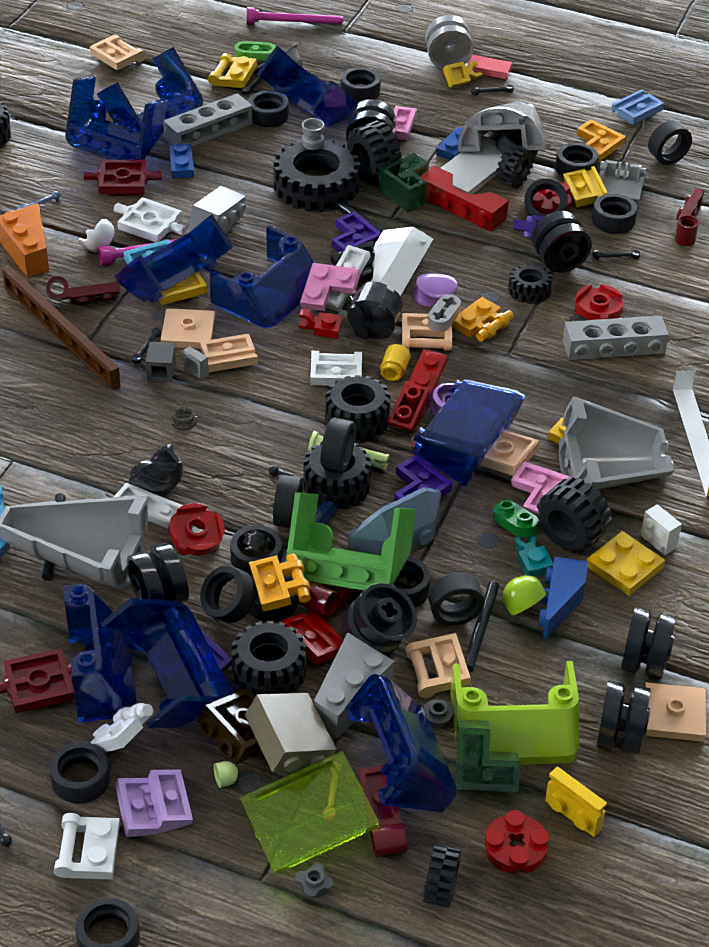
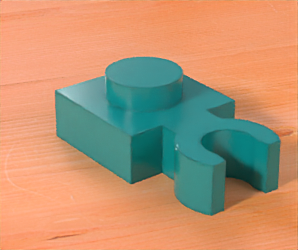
[515,535,553,577]

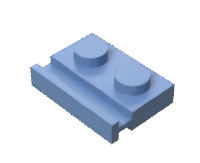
[611,89,664,125]

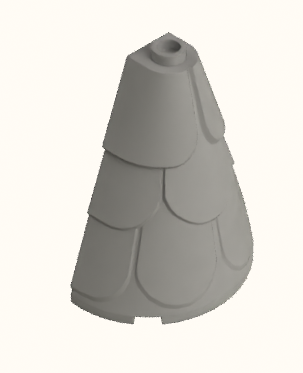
[0,495,148,589]

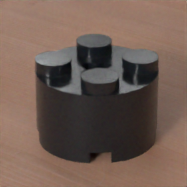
[347,281,403,339]

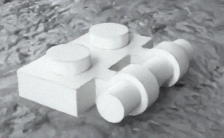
[90,703,153,752]

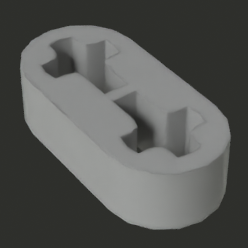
[428,295,461,332]

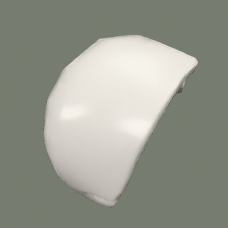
[78,219,114,253]

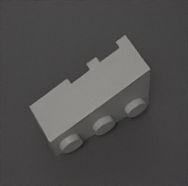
[185,186,246,258]
[314,633,394,738]

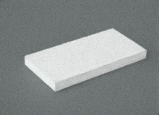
[441,136,502,194]

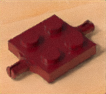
[84,160,162,195]
[0,648,90,713]

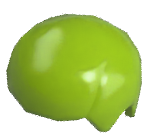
[502,575,546,615]

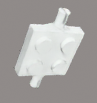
[114,197,186,242]

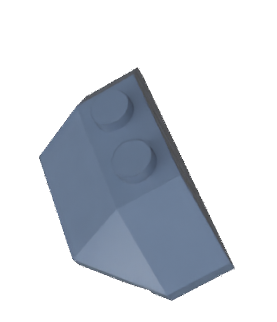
[348,487,441,555]

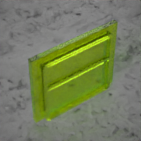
[240,751,380,875]

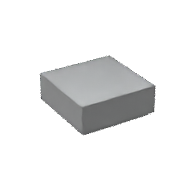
[183,346,209,380]

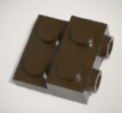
[197,688,261,764]

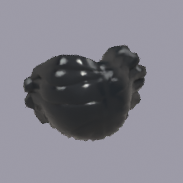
[128,444,183,494]

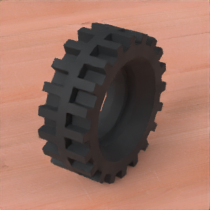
[273,139,360,212]

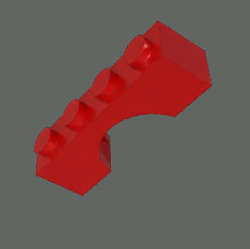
[418,166,509,232]

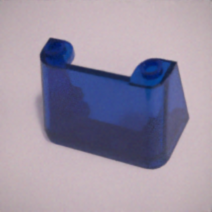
[412,378,526,487]
[63,584,137,723]
[345,674,456,813]

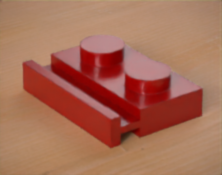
[281,610,344,665]

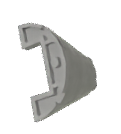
[458,102,546,152]
[559,397,674,490]

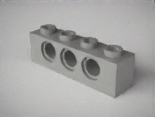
[163,93,252,147]
[563,316,669,360]

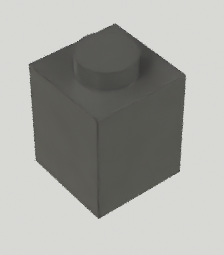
[146,342,176,382]

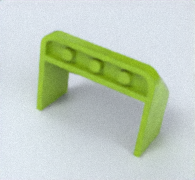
[450,661,579,766]

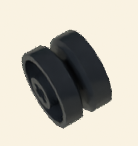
[346,99,396,143]
[531,211,592,273]
[126,542,189,615]
[342,583,417,656]
[621,607,676,679]
[597,680,651,754]

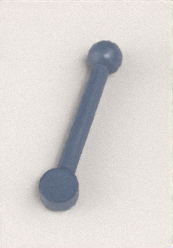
[17,191,61,210]

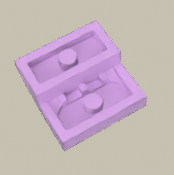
[115,770,193,837]

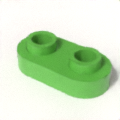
[235,41,276,62]

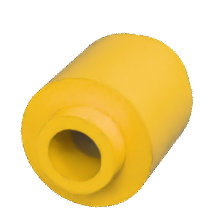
[380,344,411,381]

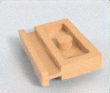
[200,334,258,372]

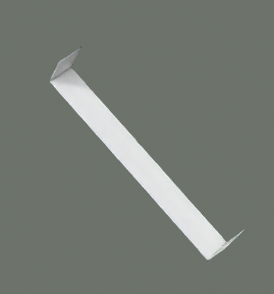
[673,370,709,497]

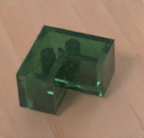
[379,153,429,213]
[454,720,520,792]

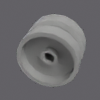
[425,15,474,69]

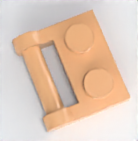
[90,35,146,70]
[402,313,452,351]
[405,633,471,698]

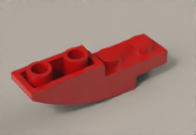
[387,349,448,431]

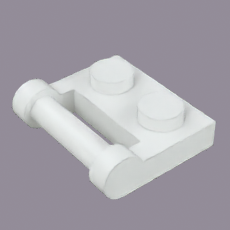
[310,351,362,386]
[54,813,120,880]

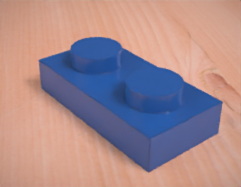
[436,127,463,160]
[169,143,194,178]

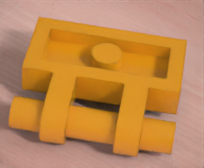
[452,297,514,342]
[249,553,311,612]

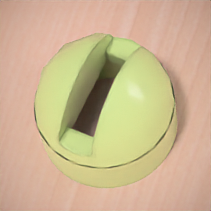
[214,761,238,788]

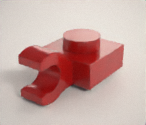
[298,309,343,339]

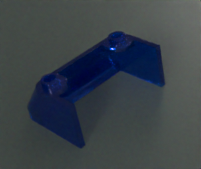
[257,46,357,127]
[96,47,203,141]
[65,75,167,160]
[114,214,233,304]
[209,225,315,328]
[99,598,232,728]

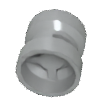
[302,118,324,150]

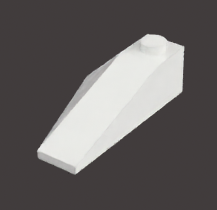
[371,227,433,296]

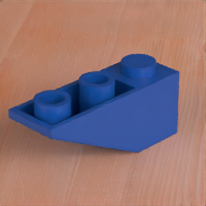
[538,557,588,639]

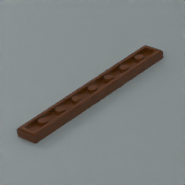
[2,266,121,390]

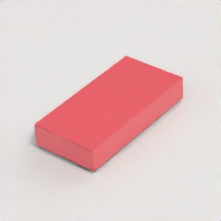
[467,55,513,79]

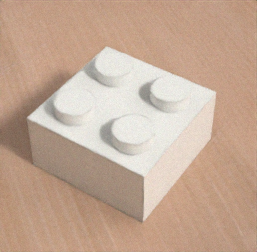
[641,504,682,555]

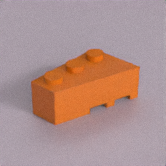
[0,203,49,278]

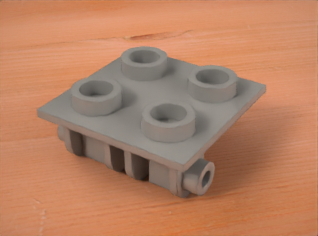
[599,160,646,201]

